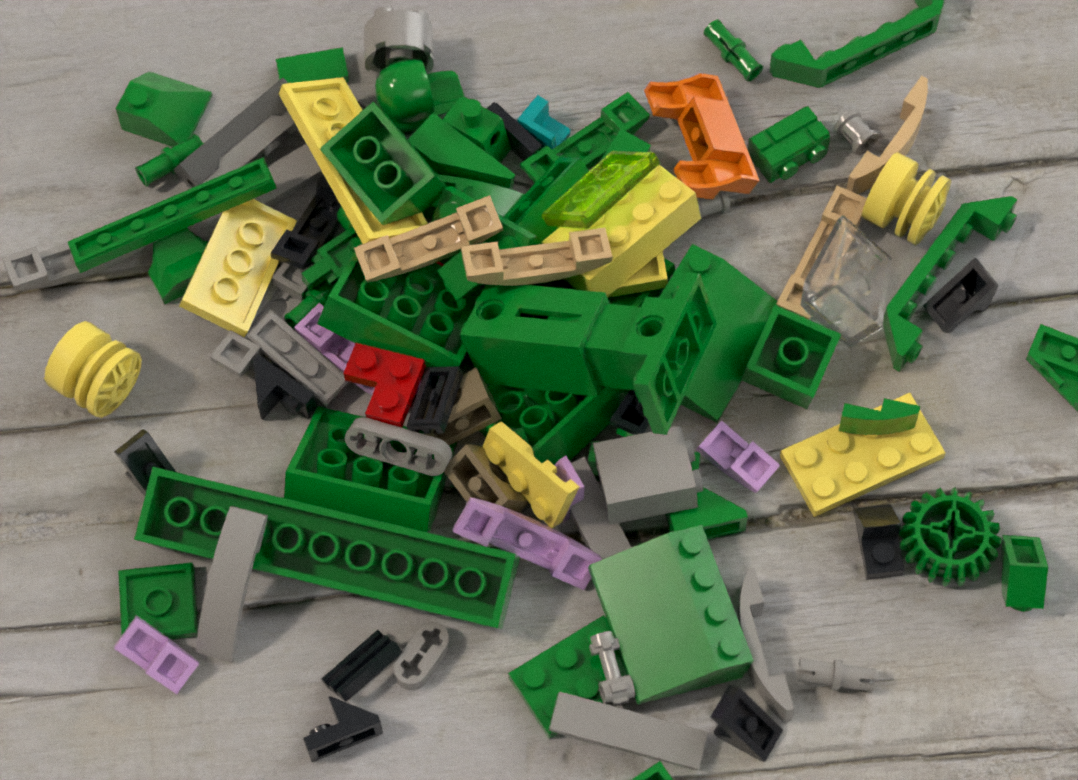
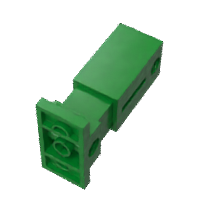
[460,272,717,435]

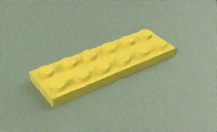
[279,77,428,244]

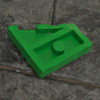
[1026,324,1078,412]

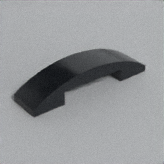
[271,174,341,269]

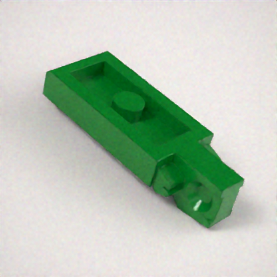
[301,226,361,291]

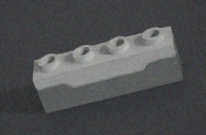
[174,78,298,189]

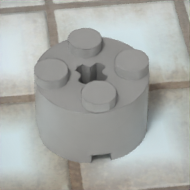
[364,7,434,78]

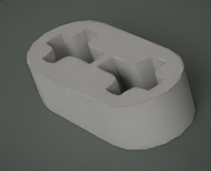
[394,622,450,690]

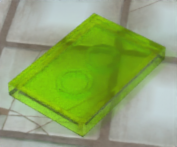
[541,151,660,229]

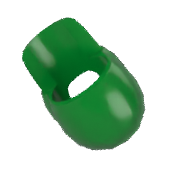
[375,60,464,133]

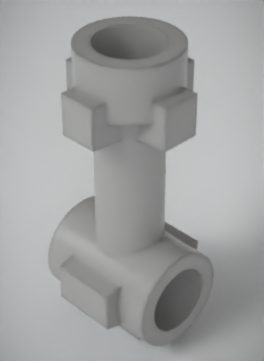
[589,631,635,706]

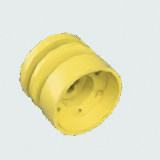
[862,152,951,246]
[44,321,142,418]

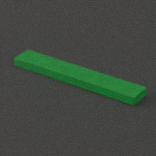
[67,157,277,273]

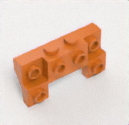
[644,73,760,200]

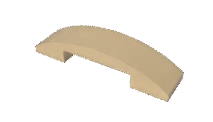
[846,76,928,194]
[776,185,867,320]
[354,195,503,282]
[461,227,613,286]

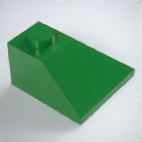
[115,71,213,147]

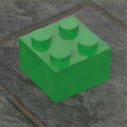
[741,305,841,410]

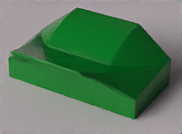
[148,228,208,305]

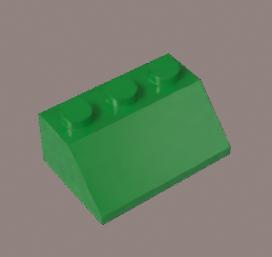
[320,102,447,225]

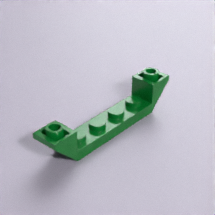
[769,0,945,88]
[882,196,1018,372]

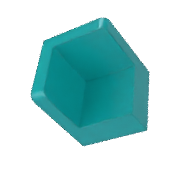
[517,95,570,150]

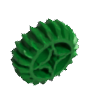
[899,487,1001,587]

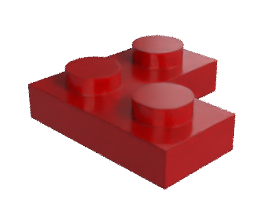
[343,343,426,428]

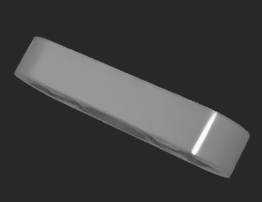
[345,417,452,476]

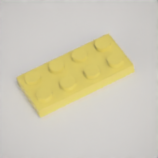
[179,199,297,337]
[780,393,946,517]

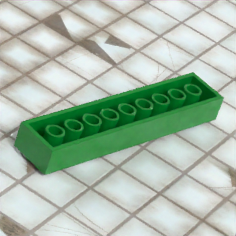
[134,467,520,630]

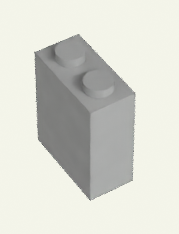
[593,426,703,525]

